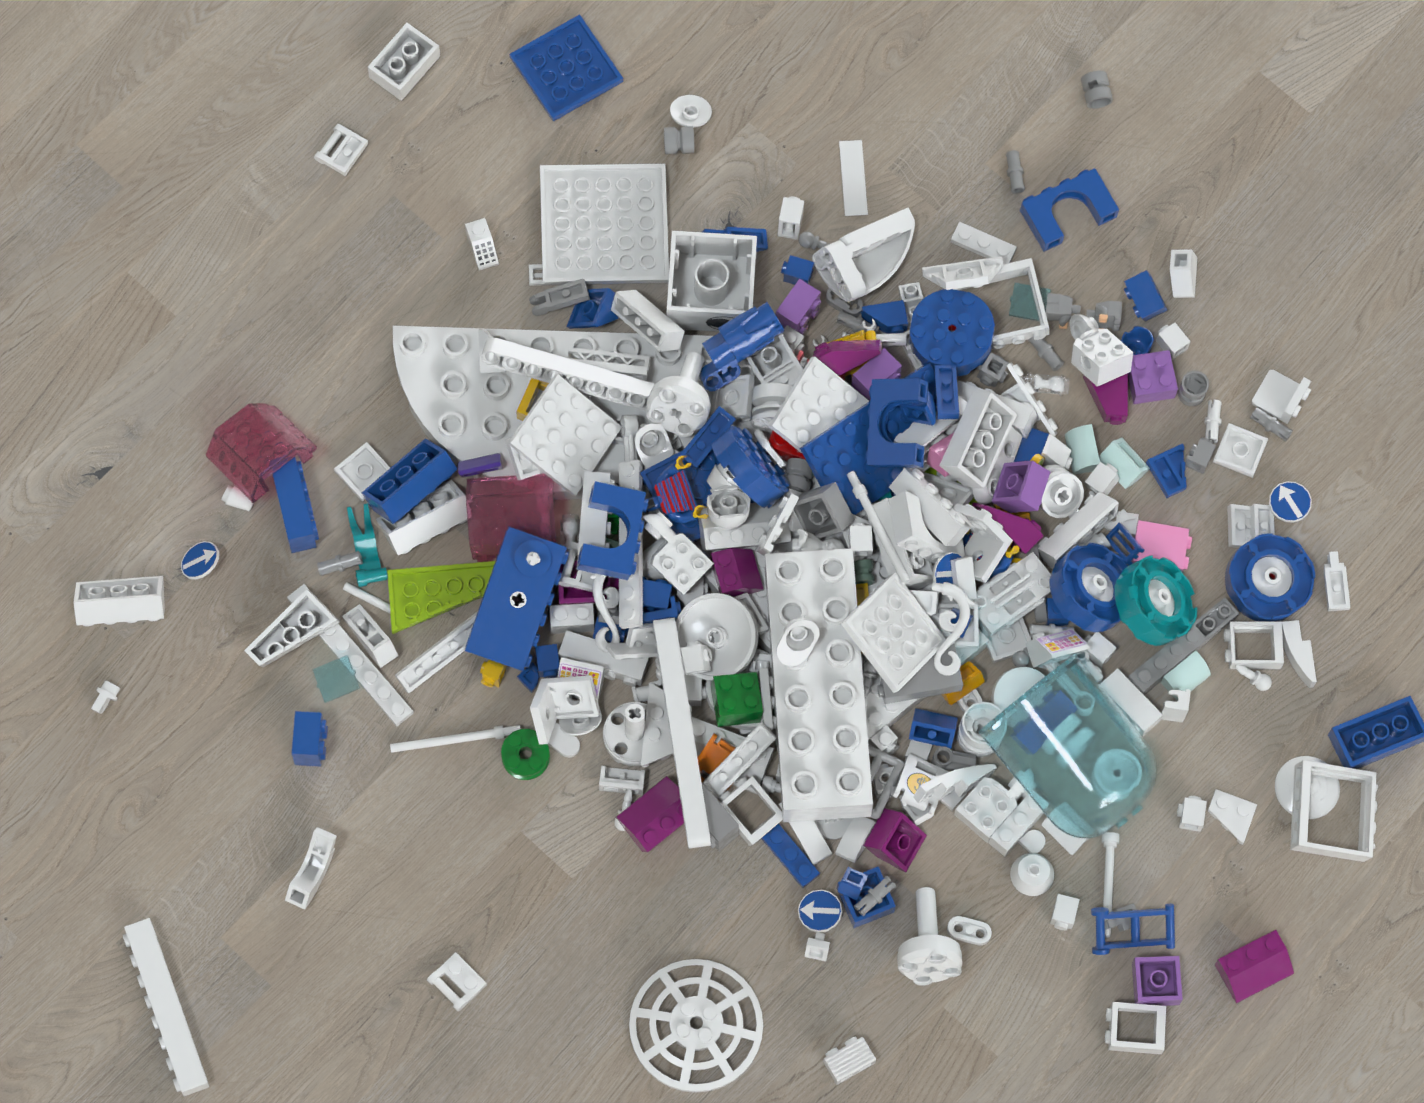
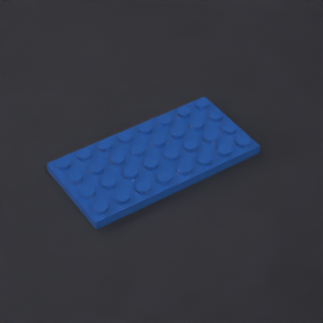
[800,363,937,515]

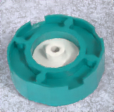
[1115,555,1197,646]

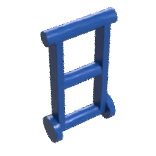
[1091,904,1175,955]

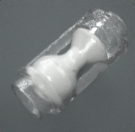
[1022,372,1070,396]
[560,514,580,561]

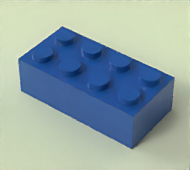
[361,438,457,524]
[269,454,319,553]
[1328,696,1424,769]

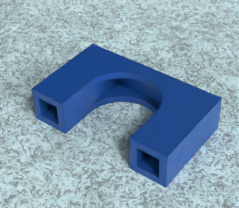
[1020,168,1119,252]
[865,378,928,468]
[576,481,648,580]

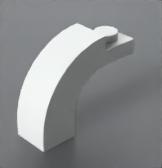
[285,827,337,909]

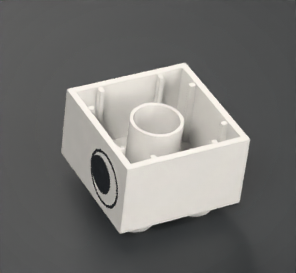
[667,231,757,332]

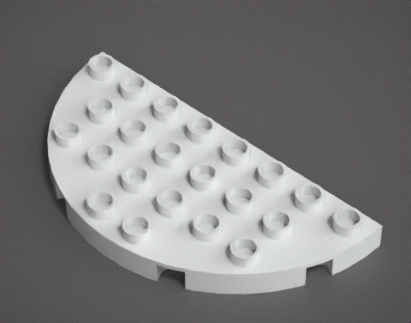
[393,326,721,500]

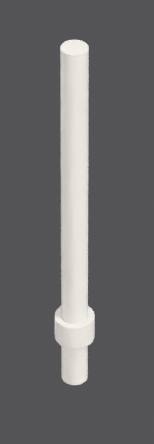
[847,471,911,584]
[390,725,521,753]

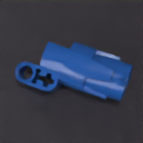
[699,302,785,391]

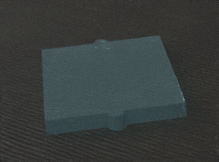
[1009,283,1051,321]
[312,655,360,703]

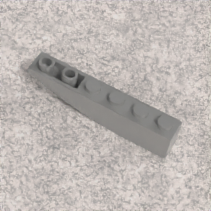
[1128,598,1239,695]

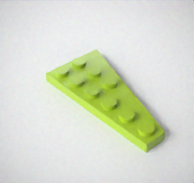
[387,561,495,634]

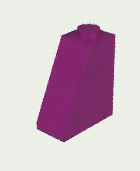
[1083,373,1128,425]

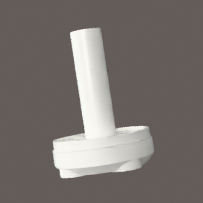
[647,352,710,437]
[603,702,647,766]
[897,887,962,985]

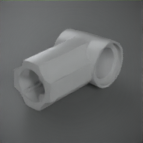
[931,747,976,771]

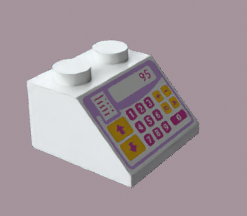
[1025,627,1090,668]
[557,657,604,703]

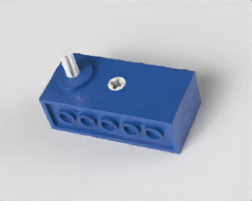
[465,526,569,671]

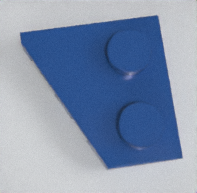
[1146,443,1187,499]

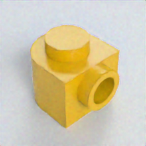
[480,660,507,687]

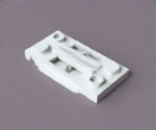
[972,552,1051,636]

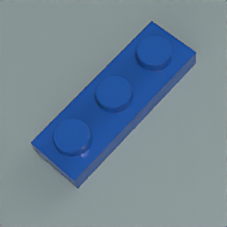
[934,365,959,419]
[679,406,736,470]
[761,823,820,888]

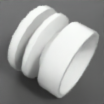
[751,383,793,433]
[957,702,1007,758]

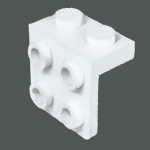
[1252,370,1311,424]

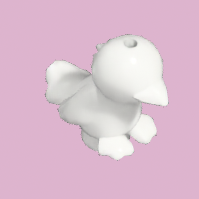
[792,529,845,552]

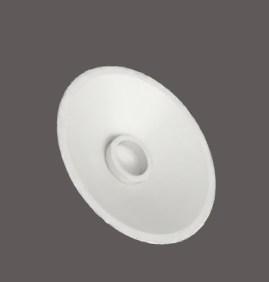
[1275,756,1340,819]

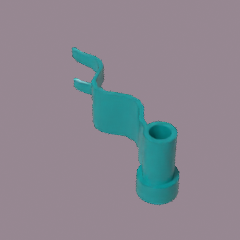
[347,503,388,587]

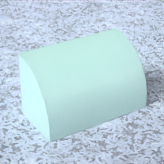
[1065,424,1100,475]
[1099,438,1150,489]
[1161,650,1211,700]

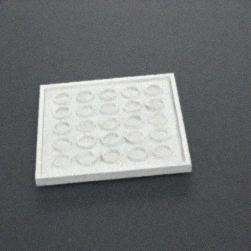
[540,164,669,285]

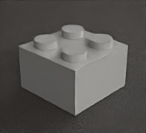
[793,482,855,538]

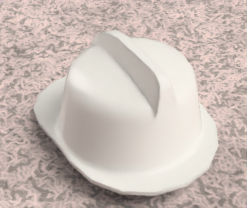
[634,423,674,468]
[776,616,820,666]

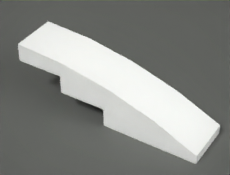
[913,764,997,804]

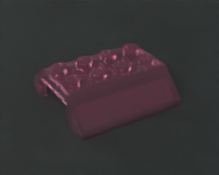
[206,403,317,503]
[466,473,559,562]

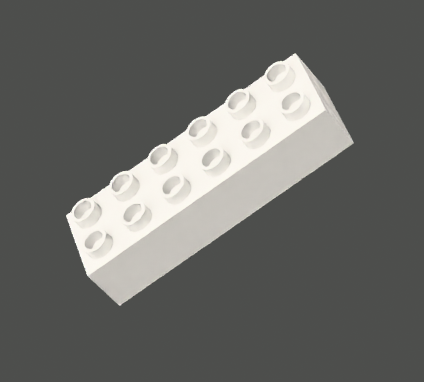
[765,548,873,822]

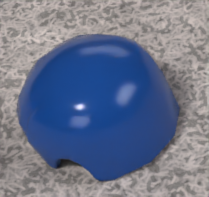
[1120,326,1154,356]

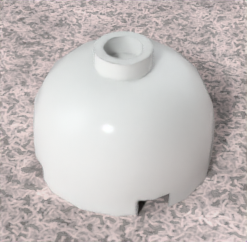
[707,485,750,529]

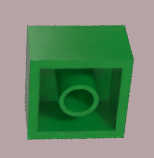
[711,672,763,727]

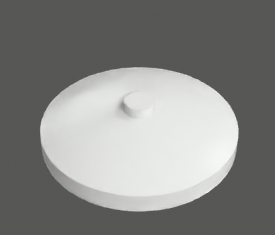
[676,593,758,681]

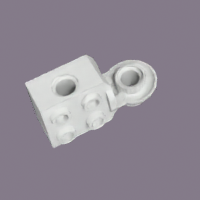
[1070,314,1133,387]
[972,427,1023,505]
[642,511,714,595]
[954,768,1038,843]

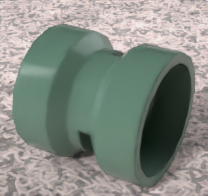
[854,559,875,586]

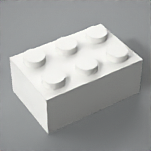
[368,23,440,101]

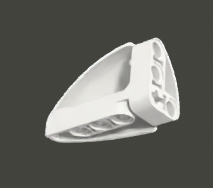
[812,208,915,302]

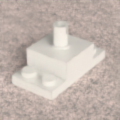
[746,333,803,386]

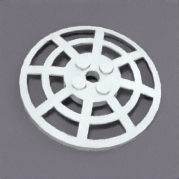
[629,959,763,1092]

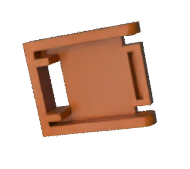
[697,733,736,792]

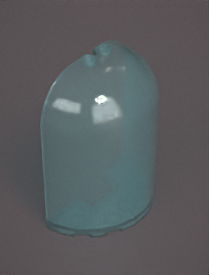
[978,654,1157,839]

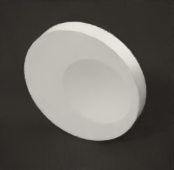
[991,667,1054,729]

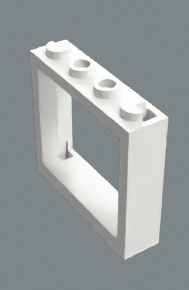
[961,258,1049,349]
[1290,760,1378,862]

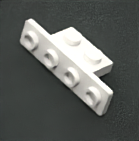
[1001,362,1058,436]
[606,623,658,660]

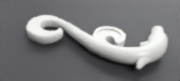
[590,573,620,652]
[932,582,975,676]

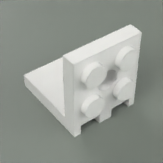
[953,503,1013,583]
[530,675,600,744]

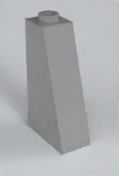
[877,644,963,704]

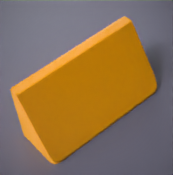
[941,661,985,705]

